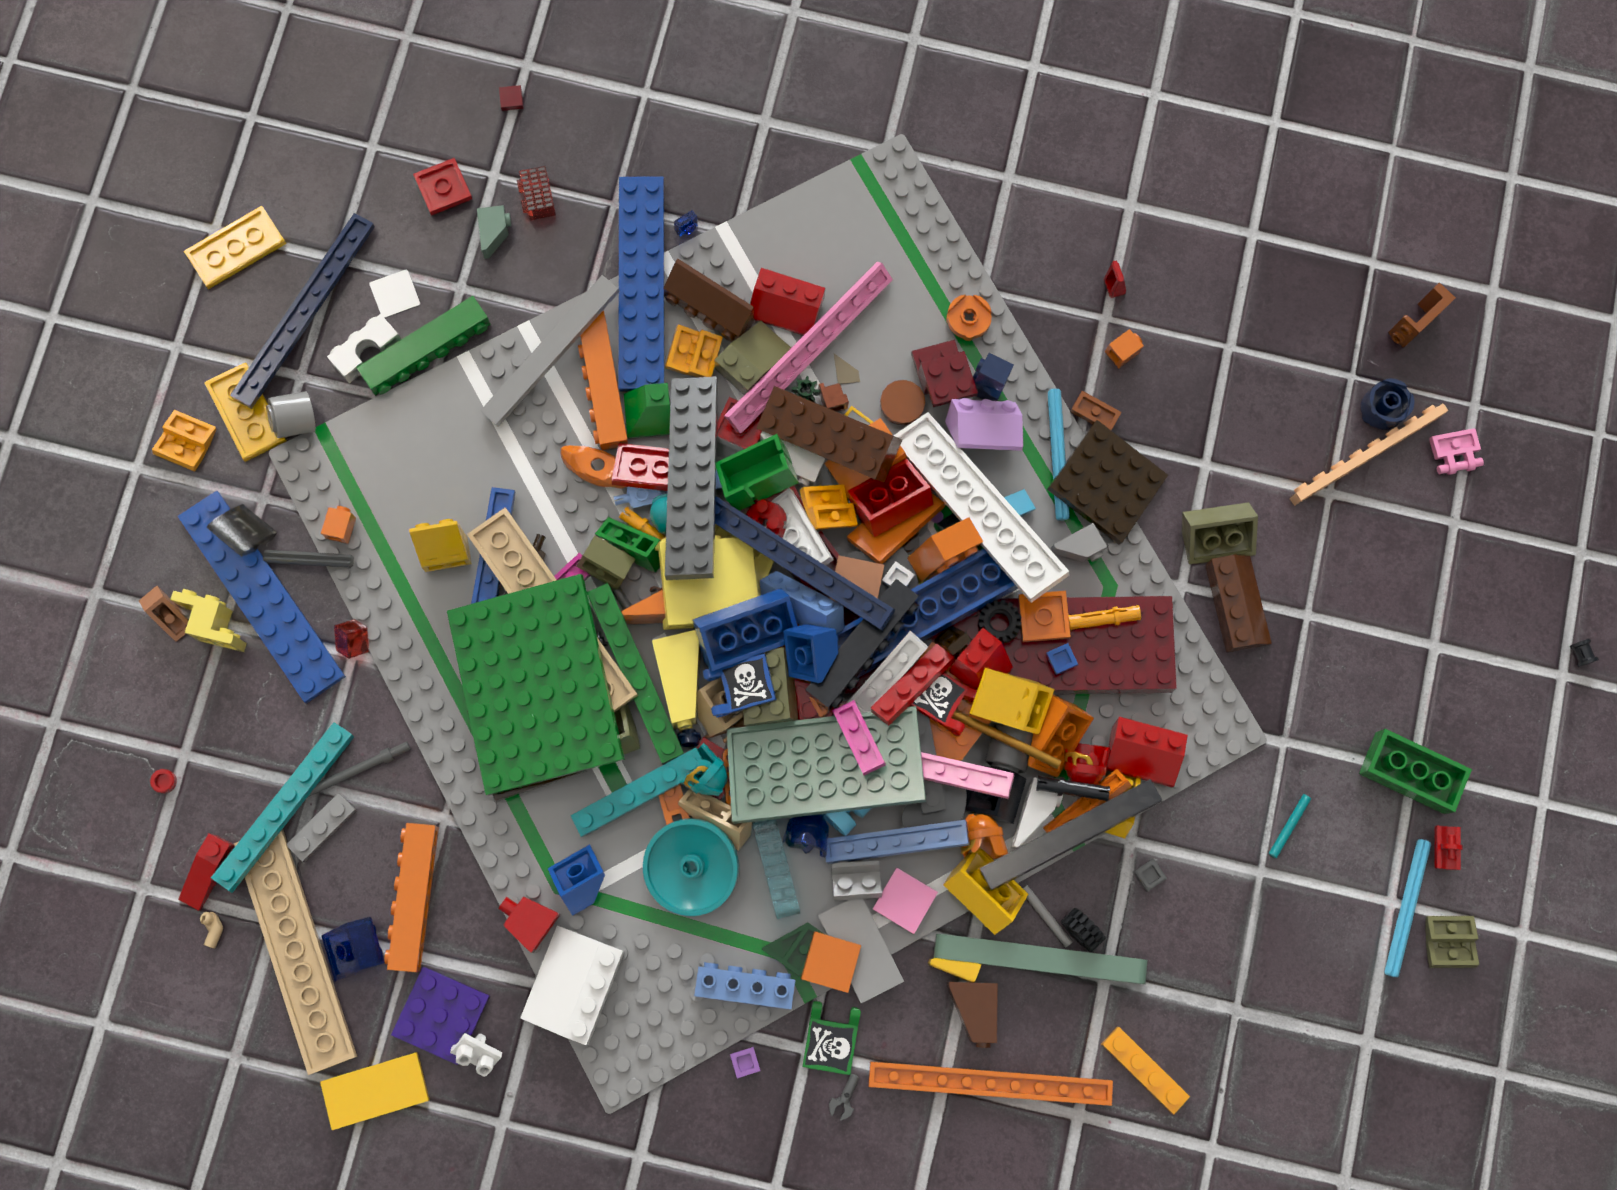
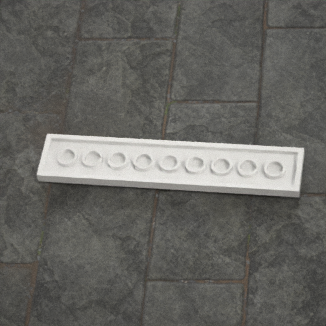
[894,412,1070,603]

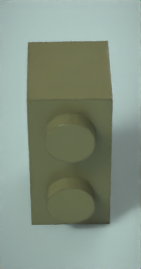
[576,535,635,590]

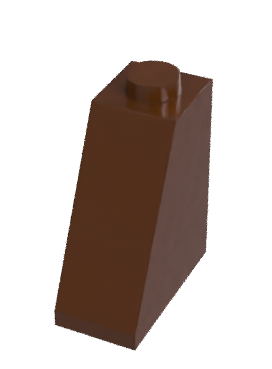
[947,982,998,1048]

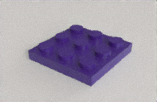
[391,966,490,1065]

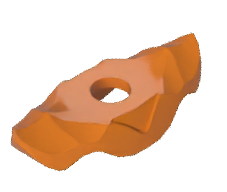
[560,445,626,489]

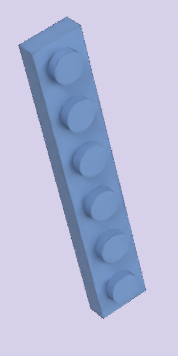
[824,820,970,864]

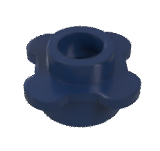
[677,729,701,747]

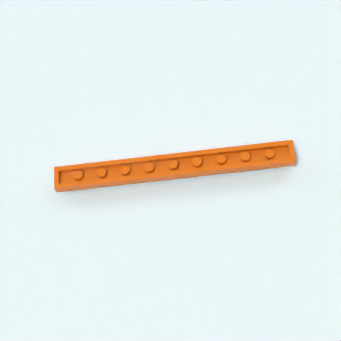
[868,1061,1113,1106]

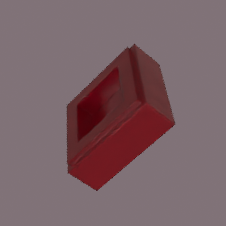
[499,85,524,111]

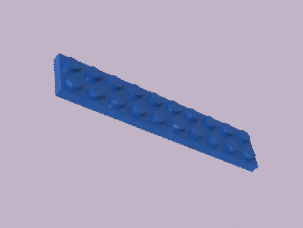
[618,177,664,392]
[178,491,346,704]

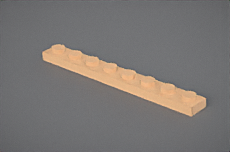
[1289,404,1448,506]

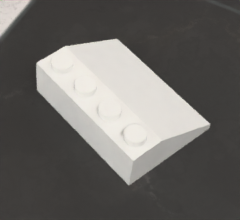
[521,925,625,1045]

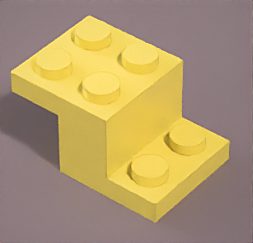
[170,589,247,652]

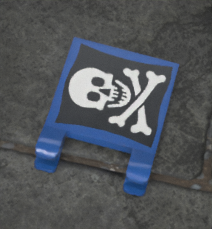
[703,654,776,718]

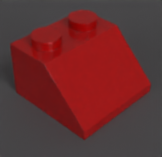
[949,628,1013,690]

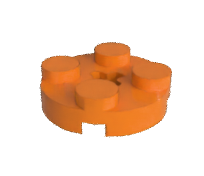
[946,294,992,341]

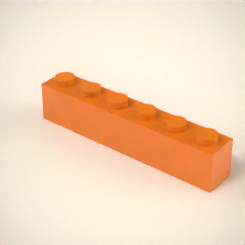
[578,311,628,450]
[384,823,439,972]

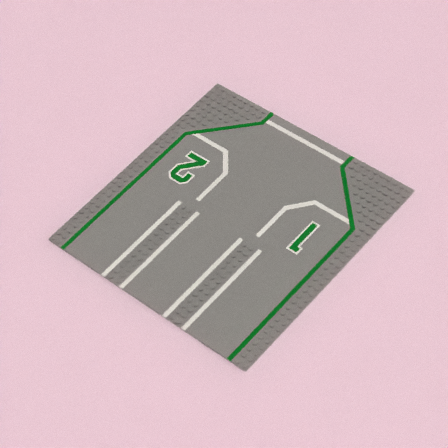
[269,134,1267,1114]

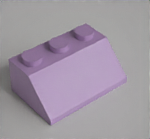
[945,398,1023,451]

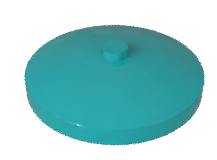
[643,818,739,916]

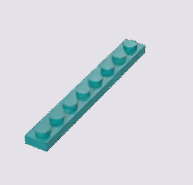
[211,722,354,893]

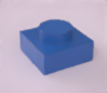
[1046,643,1078,675]

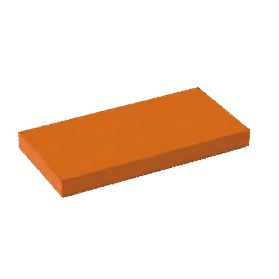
[847,494,945,564]

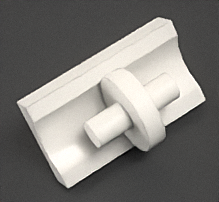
[450,1033,502,1077]

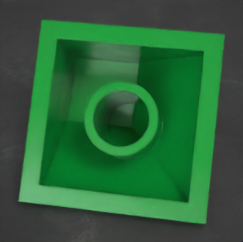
[624,383,671,439]

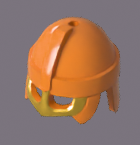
[961,814,1008,859]

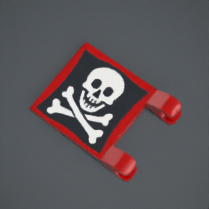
[910,673,977,736]

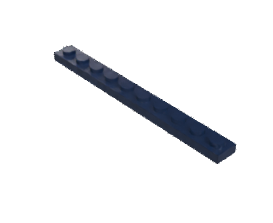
[230,213,375,409]
[715,496,896,630]

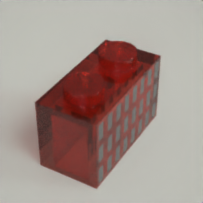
[517,166,556,221]

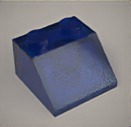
[321,917,385,982]

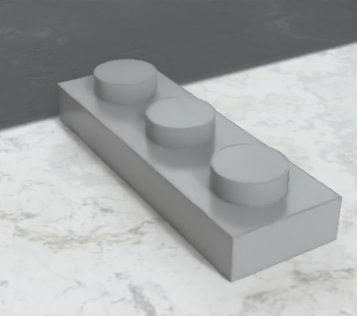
[287,793,357,862]

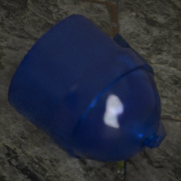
[782,814,829,857]

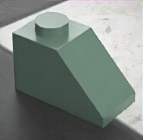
[477,205,512,259]

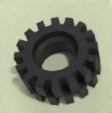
[978,600,1022,644]
[1061,907,1106,953]

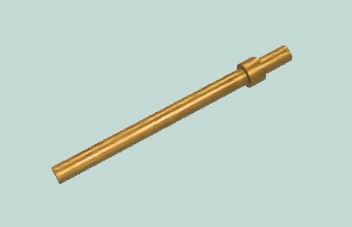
[951,708,1062,769]

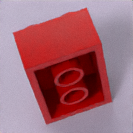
[847,458,934,537]

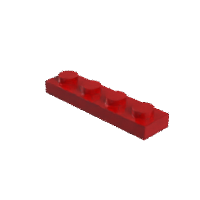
[870,644,955,726]

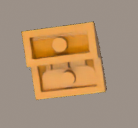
[665,324,723,377]
[152,410,216,471]
[799,484,858,529]

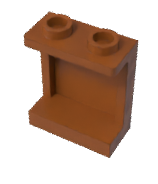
[1388,282,1456,348]

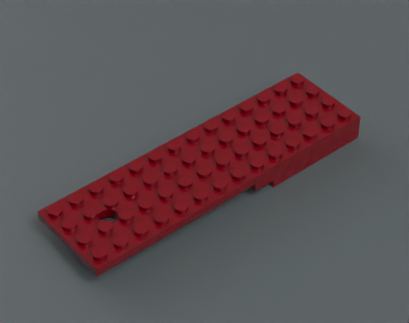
[844,596,1177,694]

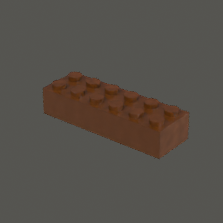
[757,386,902,483]

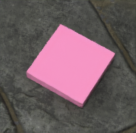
[872,868,938,934]

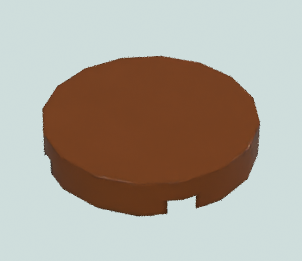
[880,380,925,425]

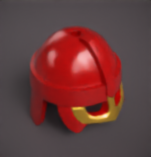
[1064,743,1110,785]

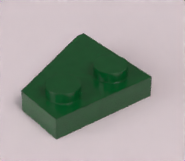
[762,922,824,977]

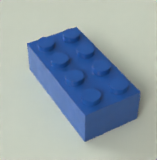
[692,588,797,671]

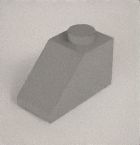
[1050,523,1107,562]

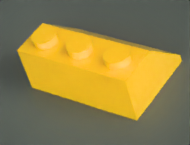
[943,847,1029,935]

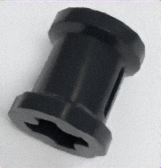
[1569,638,1599,667]

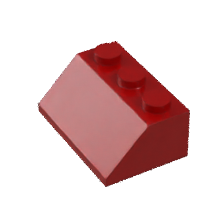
[750,268,826,336]
[1107,717,1188,788]

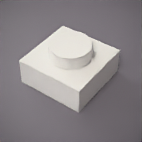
[882,561,915,587]

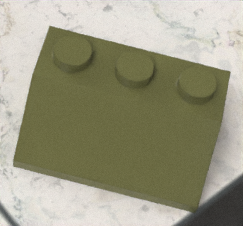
[1182,502,1258,565]

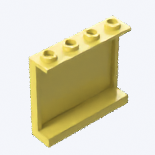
[655,535,758,630]

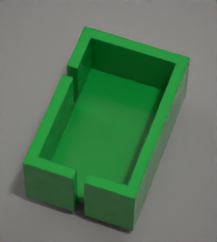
[716,434,799,511]

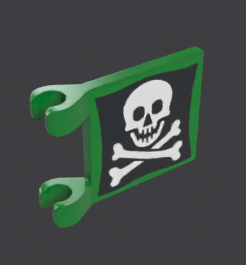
[802,1001,861,1075]

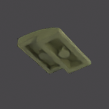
[1425,916,1479,968]

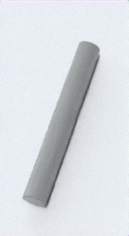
[1023,885,1073,948]

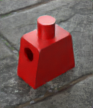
[498,897,561,953]

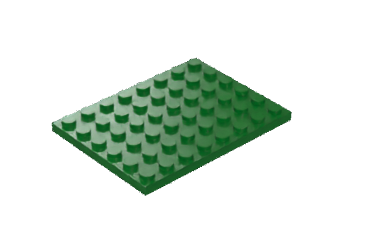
[447,574,625,795]

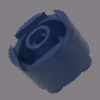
[1361,379,1415,430]

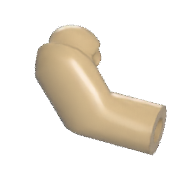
[200,912,223,948]

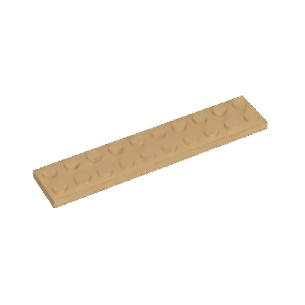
[467,508,638,712]
[234,829,357,1075]

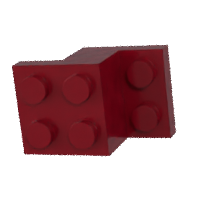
[911,339,978,408]

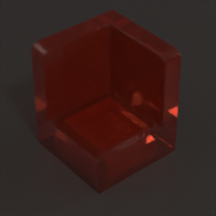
[334,619,369,659]

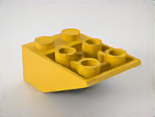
[409,519,472,572]
[970,668,1055,734]

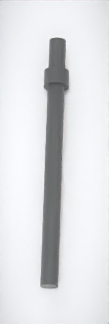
[307,741,411,798]

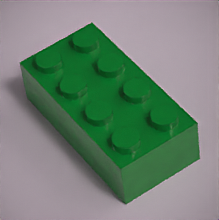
[1359,729,1472,814]

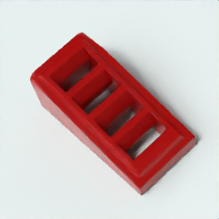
[1104,260,1126,298]

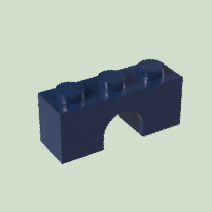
[973,353,1014,401]

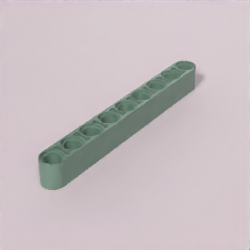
[934,934,1148,985]

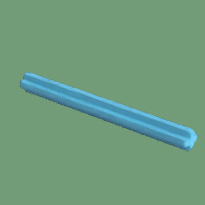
[1048,389,1069,521]
[1384,839,1431,977]

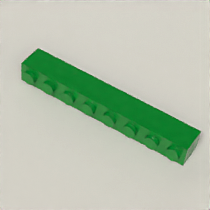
[587,583,684,765]

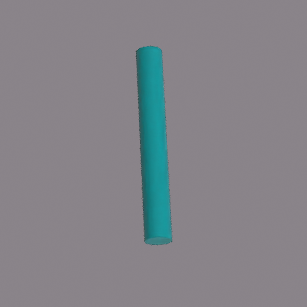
[1268,794,1311,859]

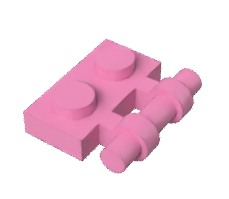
[1429,428,1484,475]

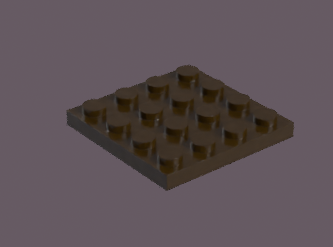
[1047,420,1168,545]

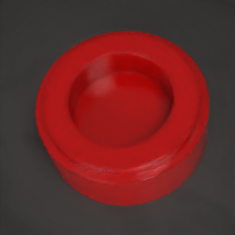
[150,769,177,794]

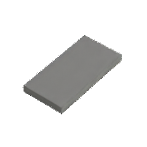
[818,899,904,1003]

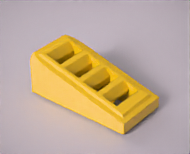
[928,958,981,983]

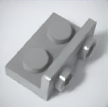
[832,859,882,901]

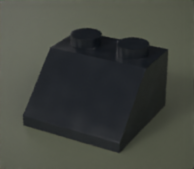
[965,764,1027,824]

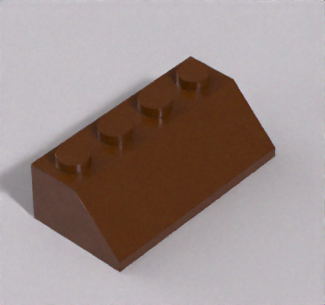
[663,259,754,342]
[1205,555,1272,653]

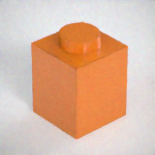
[1105,329,1144,368]
[321,506,356,544]

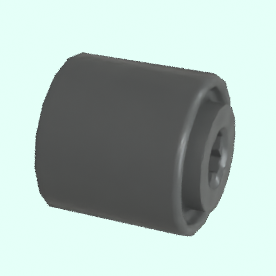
[985,724,1033,774]

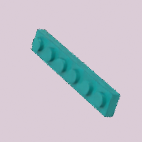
[570,747,704,837]

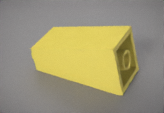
[652,630,701,732]

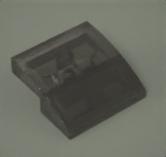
[207,504,277,557]

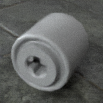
[266,391,316,438]

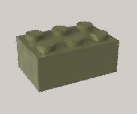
[743,647,798,726]

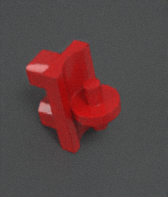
[1434,825,1463,870]

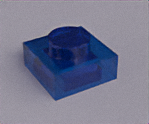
[674,210,698,237]

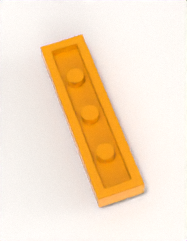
[1101,1027,1190,1114]

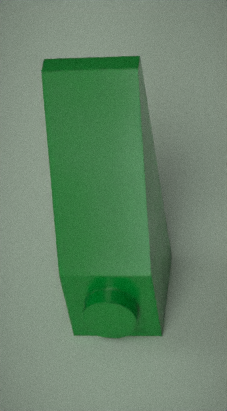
[595,517,661,573]

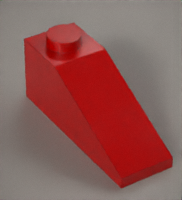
[178,833,235,911]

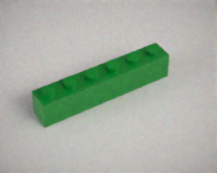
[356,296,491,396]

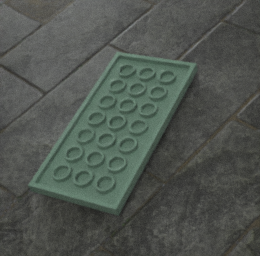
[726,706,926,824]

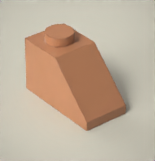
[139,586,189,641]

